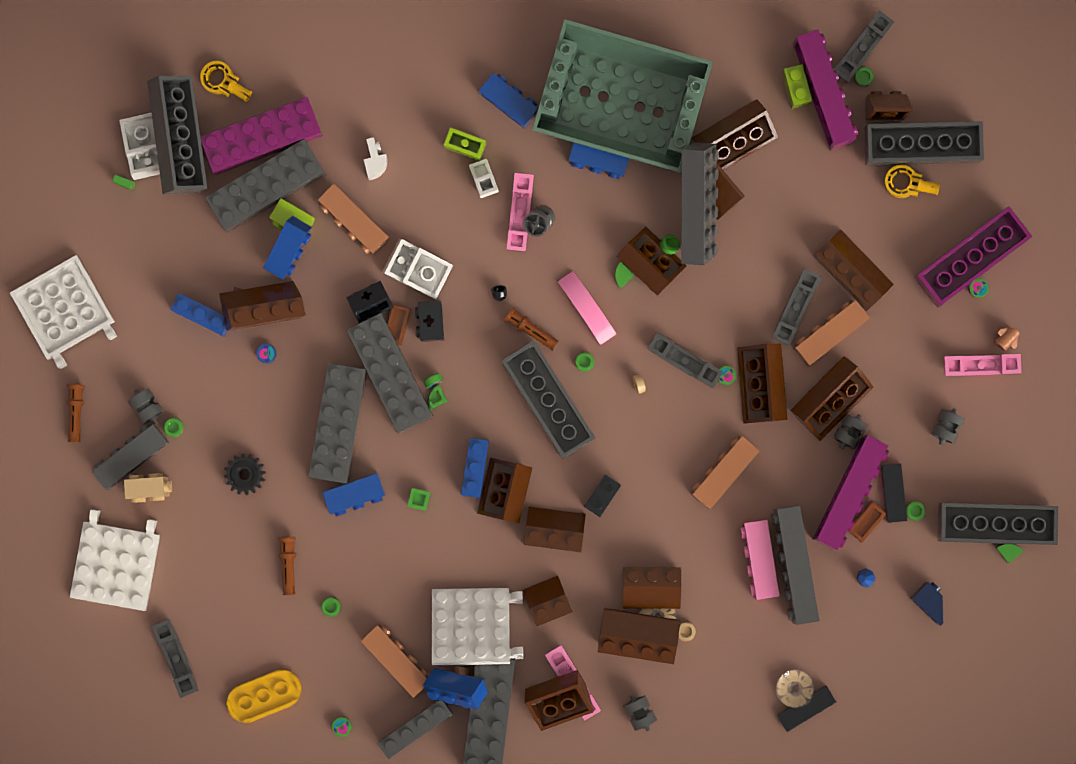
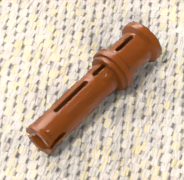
[503,307,559,350]
[67,384,85,442]
[278,536,296,595]

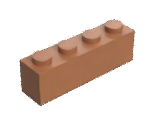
[318,184,389,255]
[794,300,870,366]
[691,436,760,510]
[361,625,430,698]

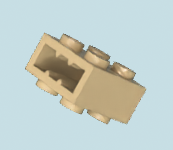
[124,473,172,503]

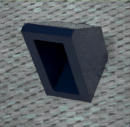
[910,582,943,626]

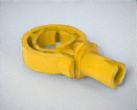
[200,61,252,102]
[885,165,940,198]

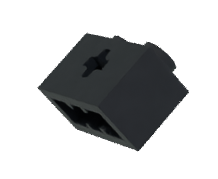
[346,281,394,324]
[415,301,444,342]
[584,475,621,517]

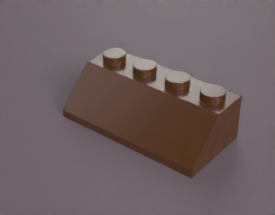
[692,99,778,170]
[813,230,894,311]
[219,281,306,331]
[737,343,788,424]
[790,356,873,441]
[598,608,680,664]

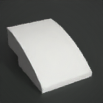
[119,113,160,180]
[382,239,453,299]

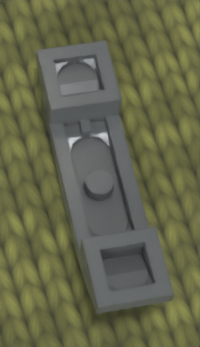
[834,10,894,83]
[772,268,822,346]
[647,333,723,388]
[152,619,199,698]

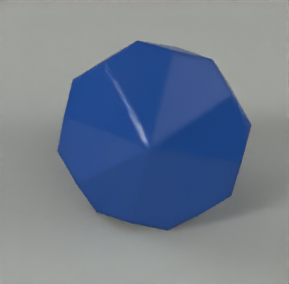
[857,568,875,588]

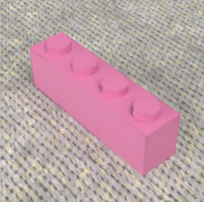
[740,520,780,600]

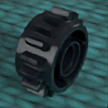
[224,453,266,495]

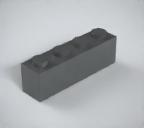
[92,424,169,490]
[378,700,453,759]

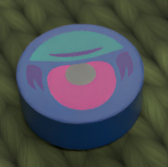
[257,344,276,364]

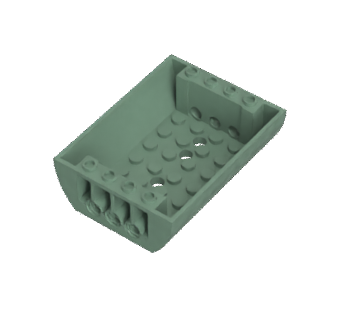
[532,19,713,173]

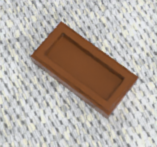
[387,304,411,346]
[847,501,887,543]

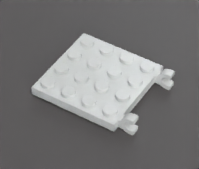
[10,255,118,369]
[70,509,160,611]
[432,588,523,665]

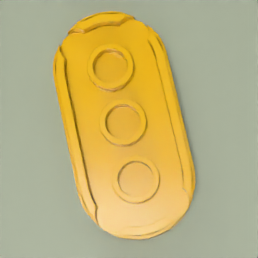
[226,669,301,723]

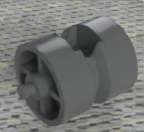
[523,205,555,237]
[128,388,164,424]
[931,408,964,445]
[833,414,868,449]
[623,695,657,731]

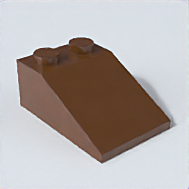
[866,91,912,120]

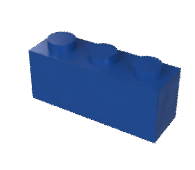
[479,73,538,129]
[569,143,629,179]
[263,216,312,280]
[170,293,227,337]
[461,438,489,498]
[323,473,385,517]
[423,668,488,710]

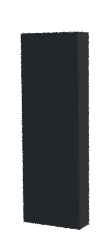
[881,464,907,523]
[777,686,837,732]

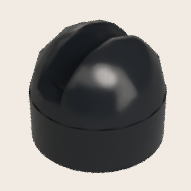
[491,285,507,301]

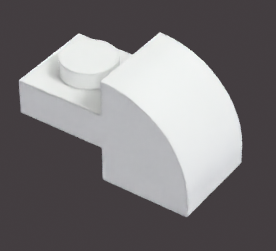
[364,137,388,180]
[469,159,499,198]

